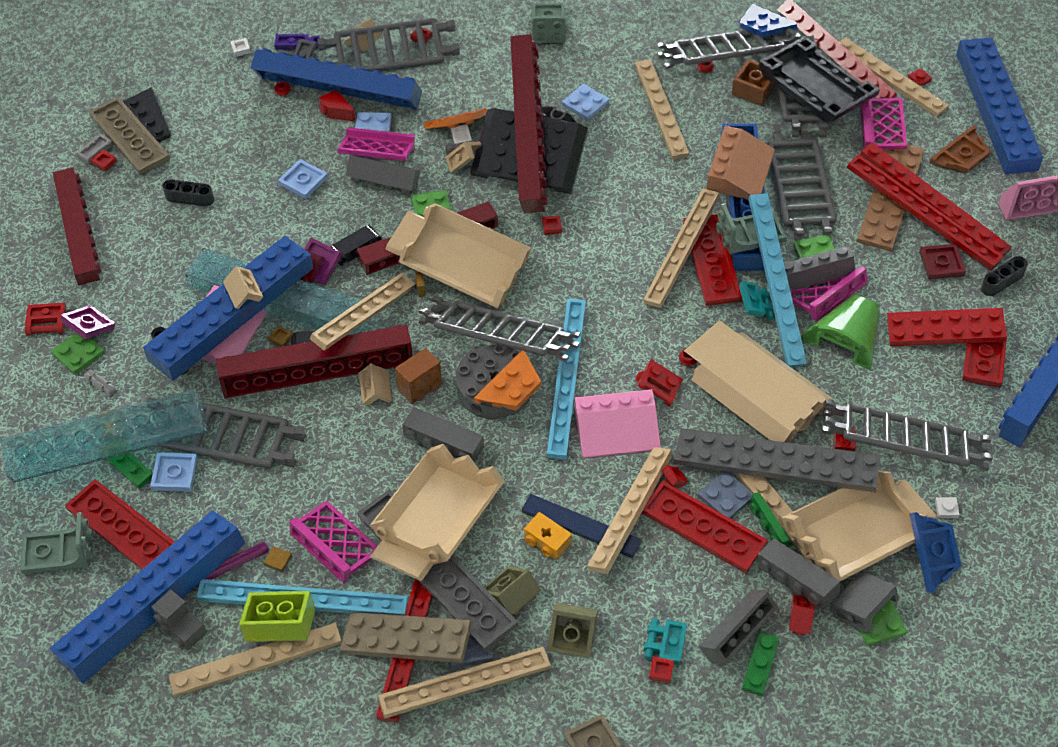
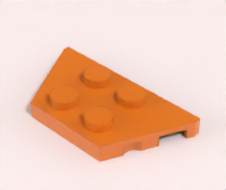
[423,108,487,129]
[474,350,541,410]

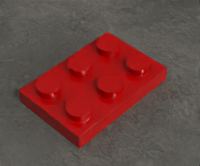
[962,342,1007,388]

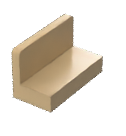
[343,18,382,52]
[446,142,481,173]
[223,266,263,309]
[359,363,392,406]

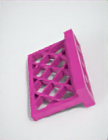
[860,98,907,150]
[338,127,415,161]
[790,266,868,321]
[289,501,378,584]

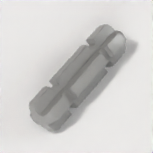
[84,370,117,397]

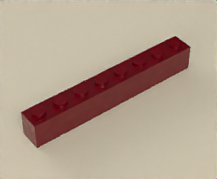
[52,167,102,286]
[357,201,498,275]

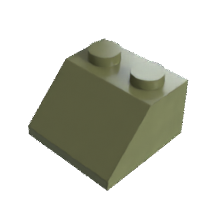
[484,566,541,616]
[547,603,598,658]

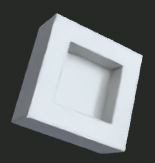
[230,38,251,57]
[450,125,472,144]
[935,497,960,518]

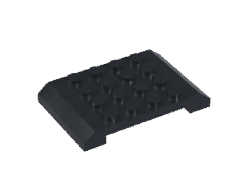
[759,36,880,122]
[470,108,589,194]

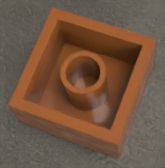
[732,59,776,106]
[395,348,442,404]

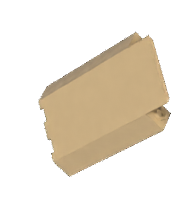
[385,203,532,308]
[684,320,833,443]
[370,444,505,581]
[782,470,938,581]

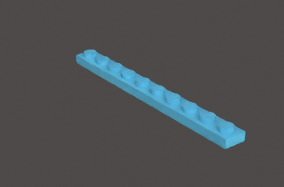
[749,193,807,368]
[547,299,586,460]
[196,579,408,616]

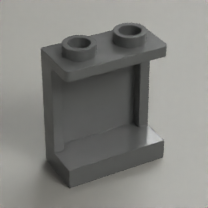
[831,571,899,633]

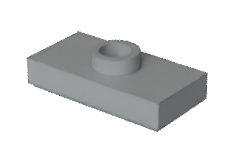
[75,133,114,165]

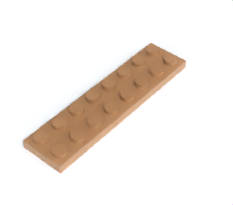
[856,141,925,252]

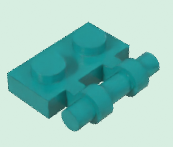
[739,281,774,320]
[643,618,687,665]

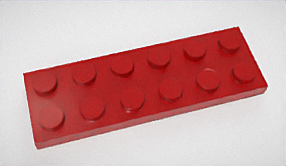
[683,214,742,306]
[887,307,1007,347]
[65,479,175,570]
[642,481,768,574]

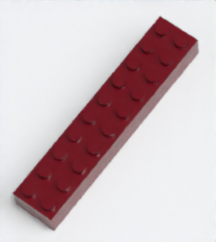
[510,34,548,214]
[216,325,413,399]

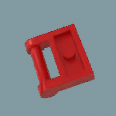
[25,302,67,336]
[637,359,683,406]

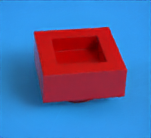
[410,27,433,44]
[908,68,932,87]
[91,150,117,172]
[542,215,562,235]
[662,465,688,486]
[649,656,674,684]

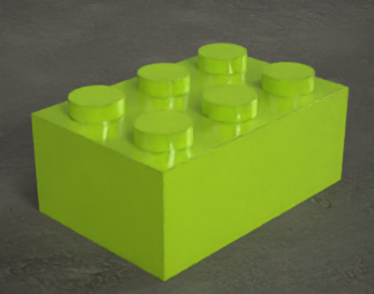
[239,591,316,642]

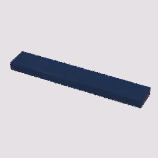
[522,494,641,558]

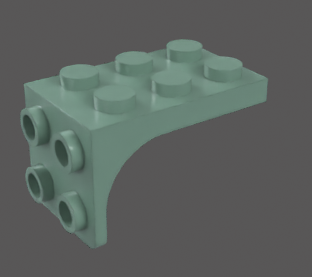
[532,2,566,43]
[716,203,786,254]
[20,512,94,574]

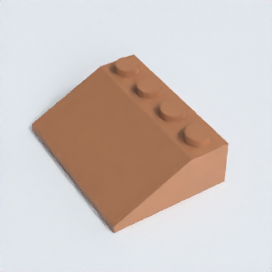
[706,126,775,200]

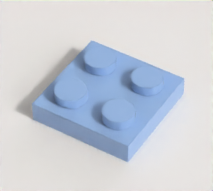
[562,83,609,121]
[355,112,391,132]
[278,159,328,199]
[150,453,198,492]

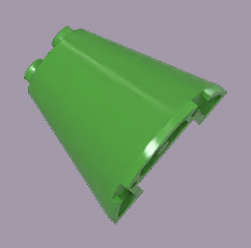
[801,293,880,370]

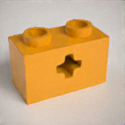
[524,512,572,560]

